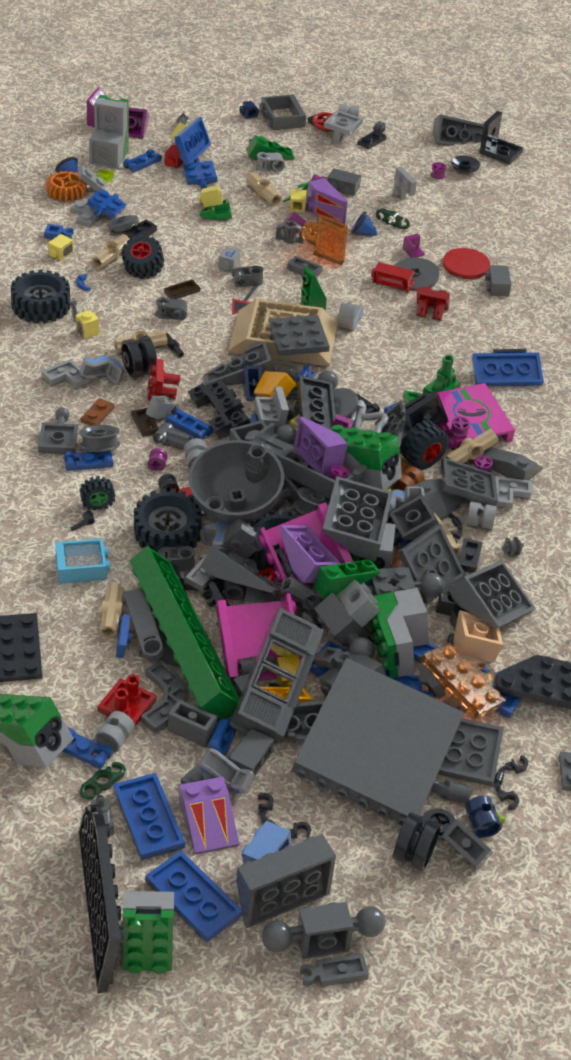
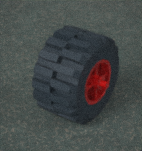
[121,235,164,279]
[400,420,449,470]

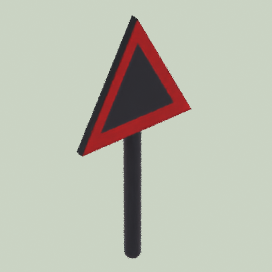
[232,284,258,315]

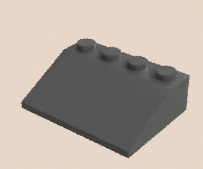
[322,476,393,561]
[448,560,536,629]
[236,834,336,929]

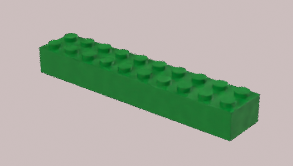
[129,546,240,720]

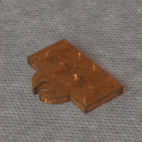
[301,215,348,266]
[420,642,506,719]

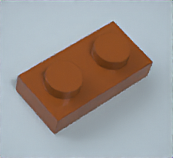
[81,398,115,426]

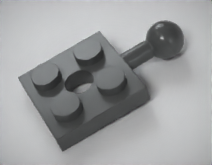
[38,407,79,453]

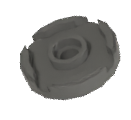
[108,215,139,232]

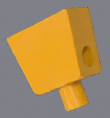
[254,371,296,398]

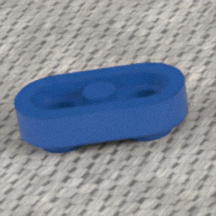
[209,719,236,756]

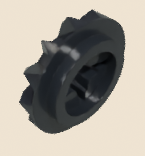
[422,808,456,841]

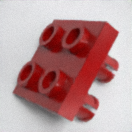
[416,287,450,321]
[147,359,181,401]
[97,674,157,727]

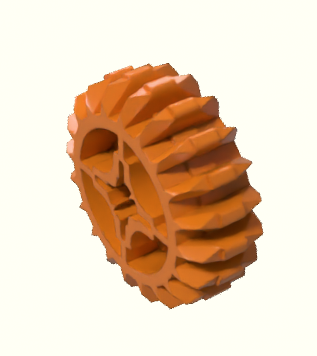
[45,171,87,203]

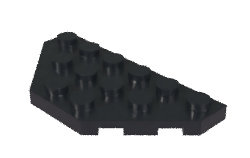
[495,655,571,709]

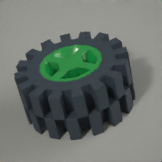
[79,476,116,510]

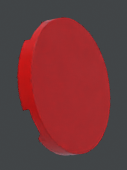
[443,248,490,279]

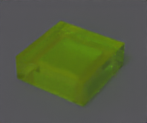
[97,169,115,182]

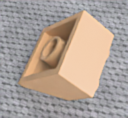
[453,611,503,663]

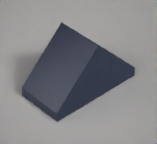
[243,365,262,401]

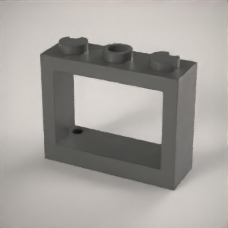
[259,94,306,130]

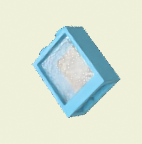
[55,539,110,583]

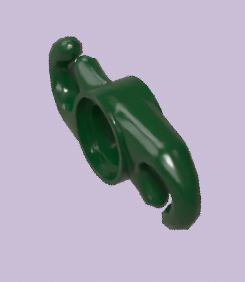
[375,208,410,229]
[79,762,126,800]

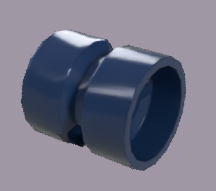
[465,795,502,838]

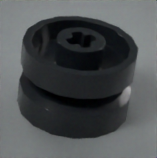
[121,335,157,378]
[392,812,441,871]

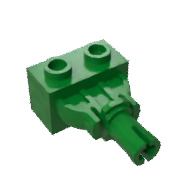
[422,355,461,394]

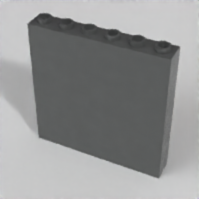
[291,658,464,826]

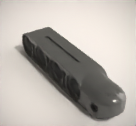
[123,588,164,662]

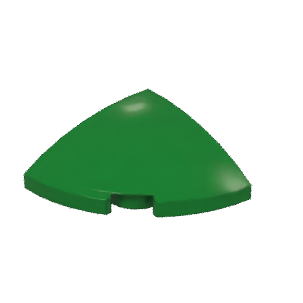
[199,199,232,220]

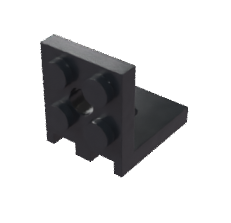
[479,111,524,164]
[405,391,449,429]

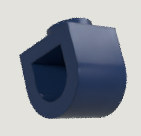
[239,101,259,119]

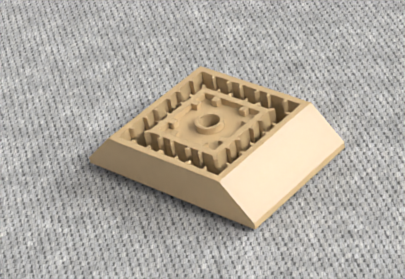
[228,299,337,367]

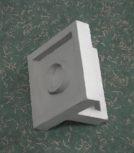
[324,110,363,144]
[254,386,289,434]

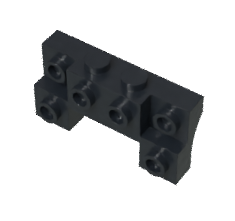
[188,379,251,439]

